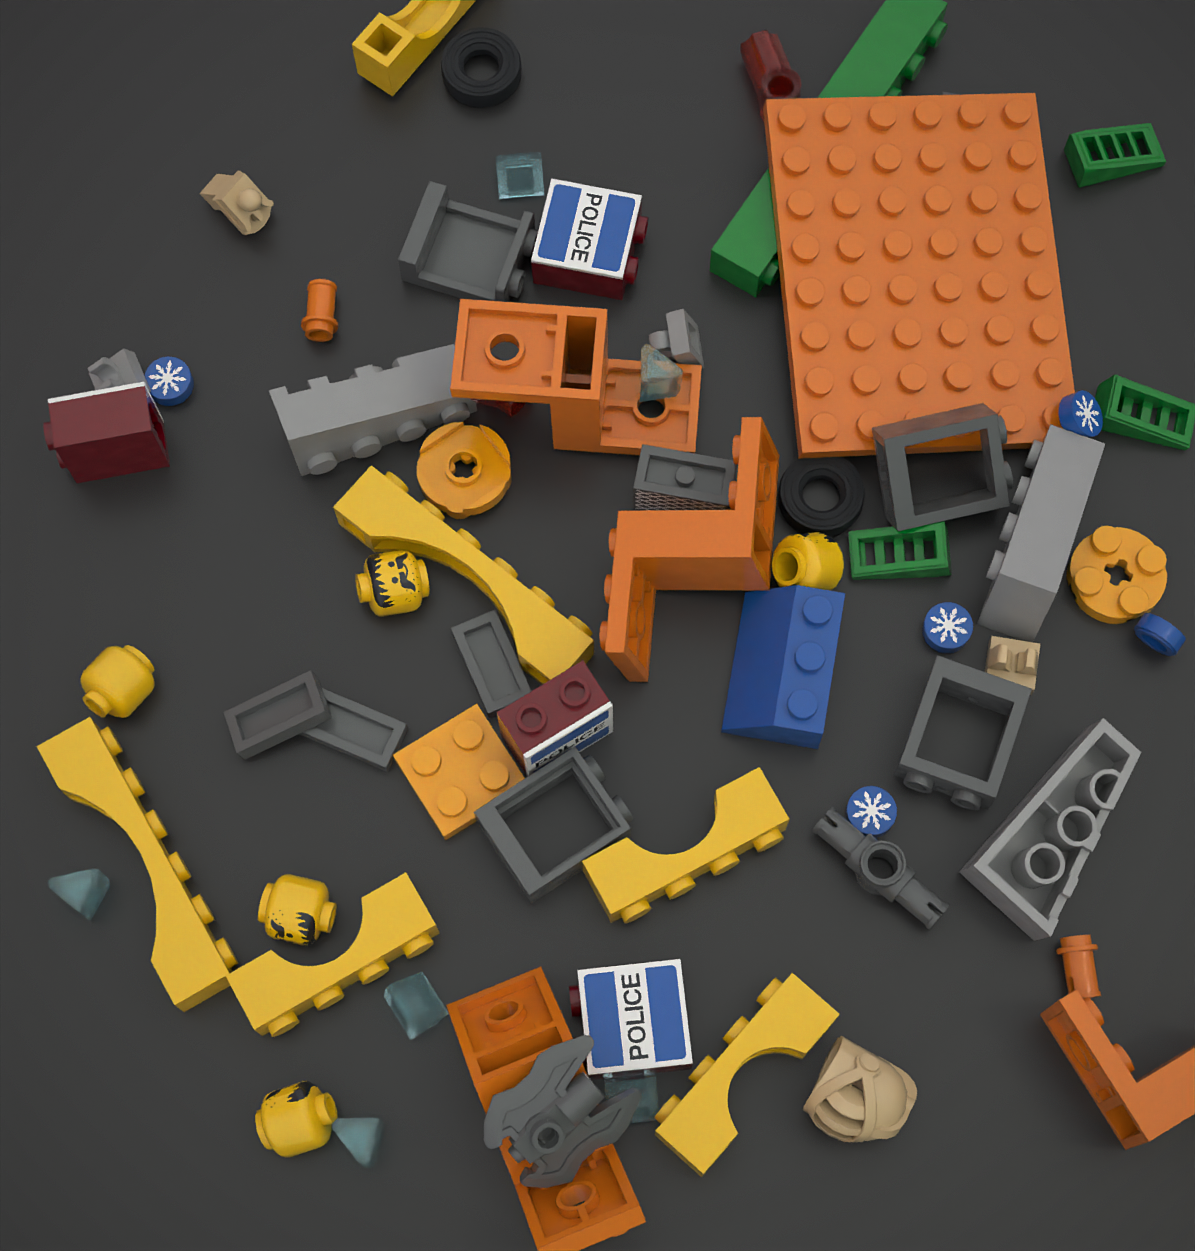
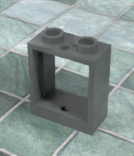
[872,403,1013,531]
[894,655,1032,810]
[474,747,634,904]

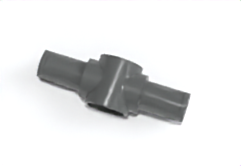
[812,807,950,930]

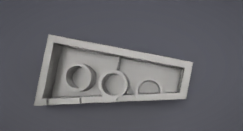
[269,344,477,476]
[977,424,1105,642]
[959,718,1141,941]

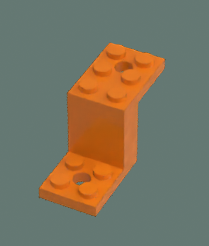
[450,299,702,455]
[599,417,780,682]
[446,967,646,1251]
[1040,989,1195,1150]

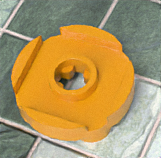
[417,422,512,519]
[1066,525,1167,624]

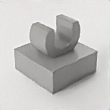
[648,309,704,368]
[88,349,151,392]

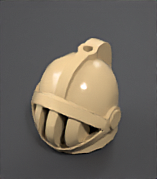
[803,1036,917,1142]

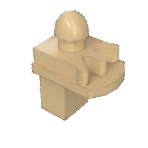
[200,171,274,235]

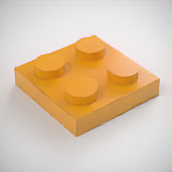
[393,704,525,841]

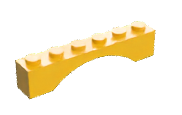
[333,465,594,685]
[36,717,238,1012]

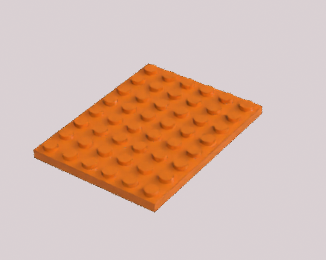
[763,93,1075,459]

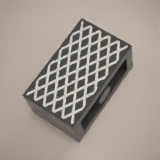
[633,444,737,510]

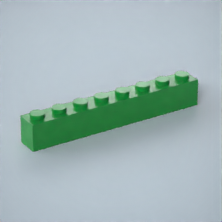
[709,0,948,298]

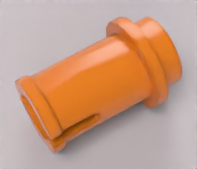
[301,279,338,342]
[1056,935,1101,999]

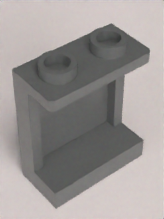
[398,181,538,302]

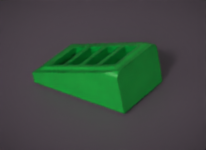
[1064,123,1166,188]
[1095,374,1195,451]
[848,521,952,580]

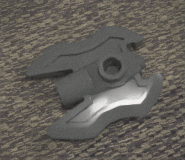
[484,1035,641,1188]

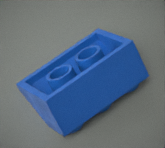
[721,585,845,749]

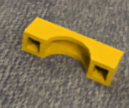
[352,0,476,97]
[582,767,789,923]
[226,872,440,1037]
[654,973,840,1177]

